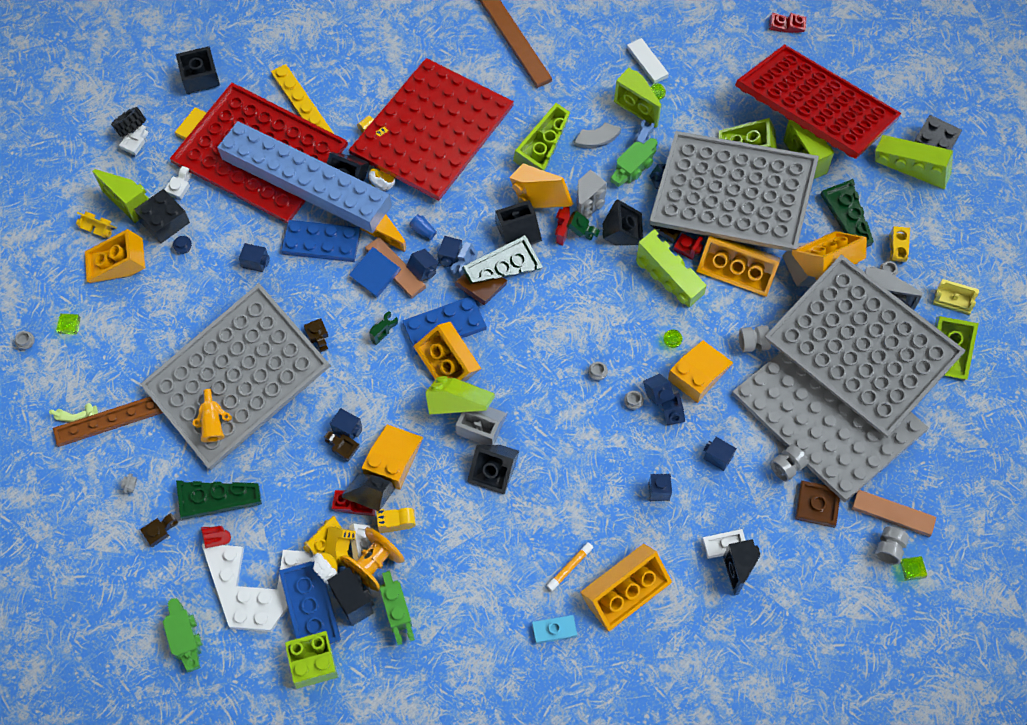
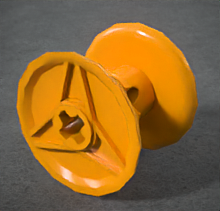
[340,527,405,592]

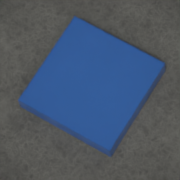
[349,247,401,298]

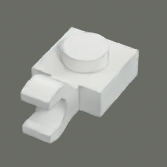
[119,125,149,156]
[165,166,192,200]

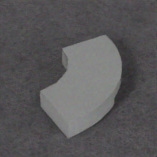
[574,122,621,148]

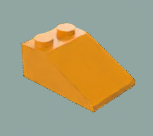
[509,163,573,208]
[85,229,145,283]
[668,340,733,403]
[362,424,423,490]

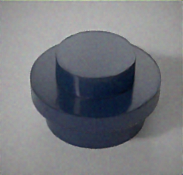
[173,236,192,254]

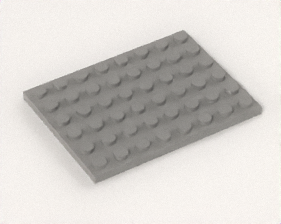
[650,131,819,252]
[765,254,966,438]
[140,283,331,470]
[732,352,929,503]

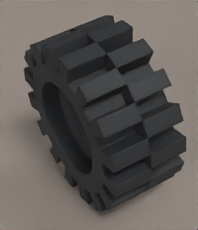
[111,107,146,137]

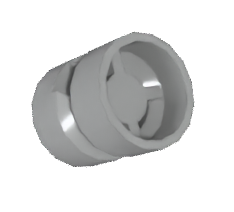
[739,325,771,353]
[770,445,809,482]
[874,526,910,565]

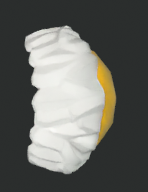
[368,169,395,191]
[311,552,338,584]

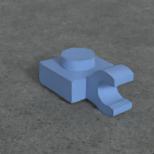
[634,120,654,144]
[451,242,478,276]

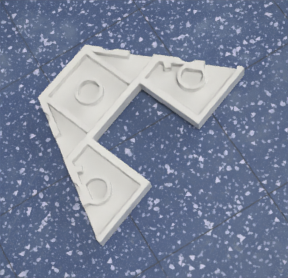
[202,544,314,632]

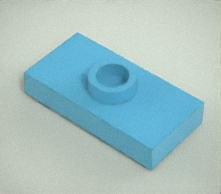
[532,615,577,644]

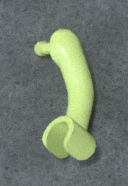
[49,403,98,422]

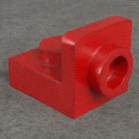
[673,233,704,260]

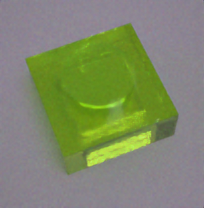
[56,314,81,335]
[901,556,928,581]

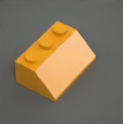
[413,322,482,382]

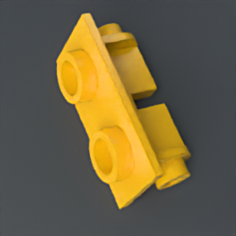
[76,211,117,238]
[303,516,342,555]

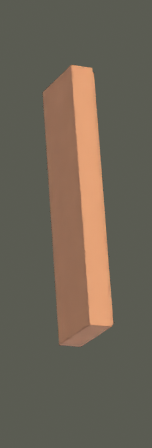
[365,237,426,299]
[852,490,937,537]

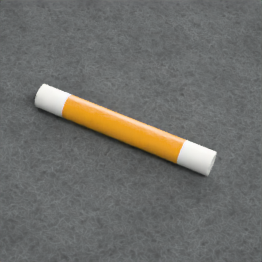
[546,542,593,591]

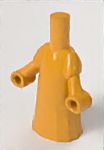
[193,389,232,443]

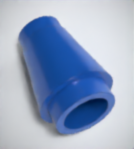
[409,214,437,240]

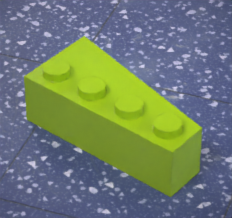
[513,103,570,171]
[875,135,953,190]
[636,229,707,308]

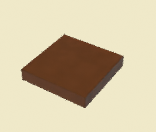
[455,273,507,305]
[795,480,840,528]

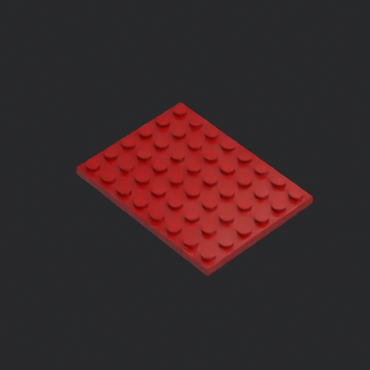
[735,44,901,159]
[349,58,514,201]
[170,82,348,224]

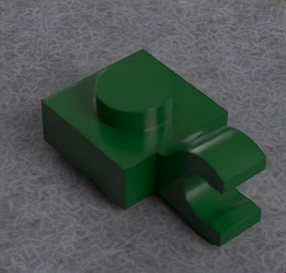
[566,210,600,240]
[369,311,398,345]

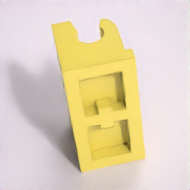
[933,279,979,315]

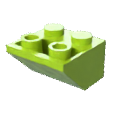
[285,631,339,689]

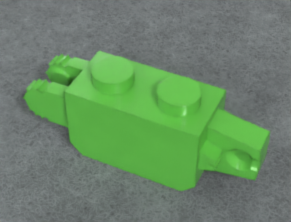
[610,138,658,187]
[380,571,415,645]
[163,598,203,672]

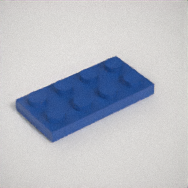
[282,220,361,262]
[403,296,487,355]
[279,561,341,644]

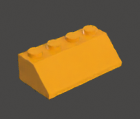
[792,231,867,280]
[696,236,781,297]
[580,543,672,631]

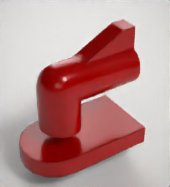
[201,526,231,548]

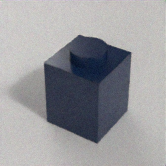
[438,235,462,267]
[239,243,270,272]
[406,249,439,281]
[643,373,674,406]
[330,408,362,439]
[703,436,737,471]
[648,474,672,501]

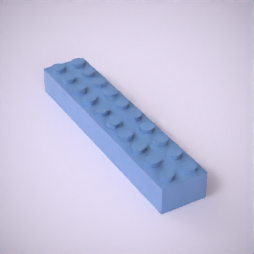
[217,121,392,233]

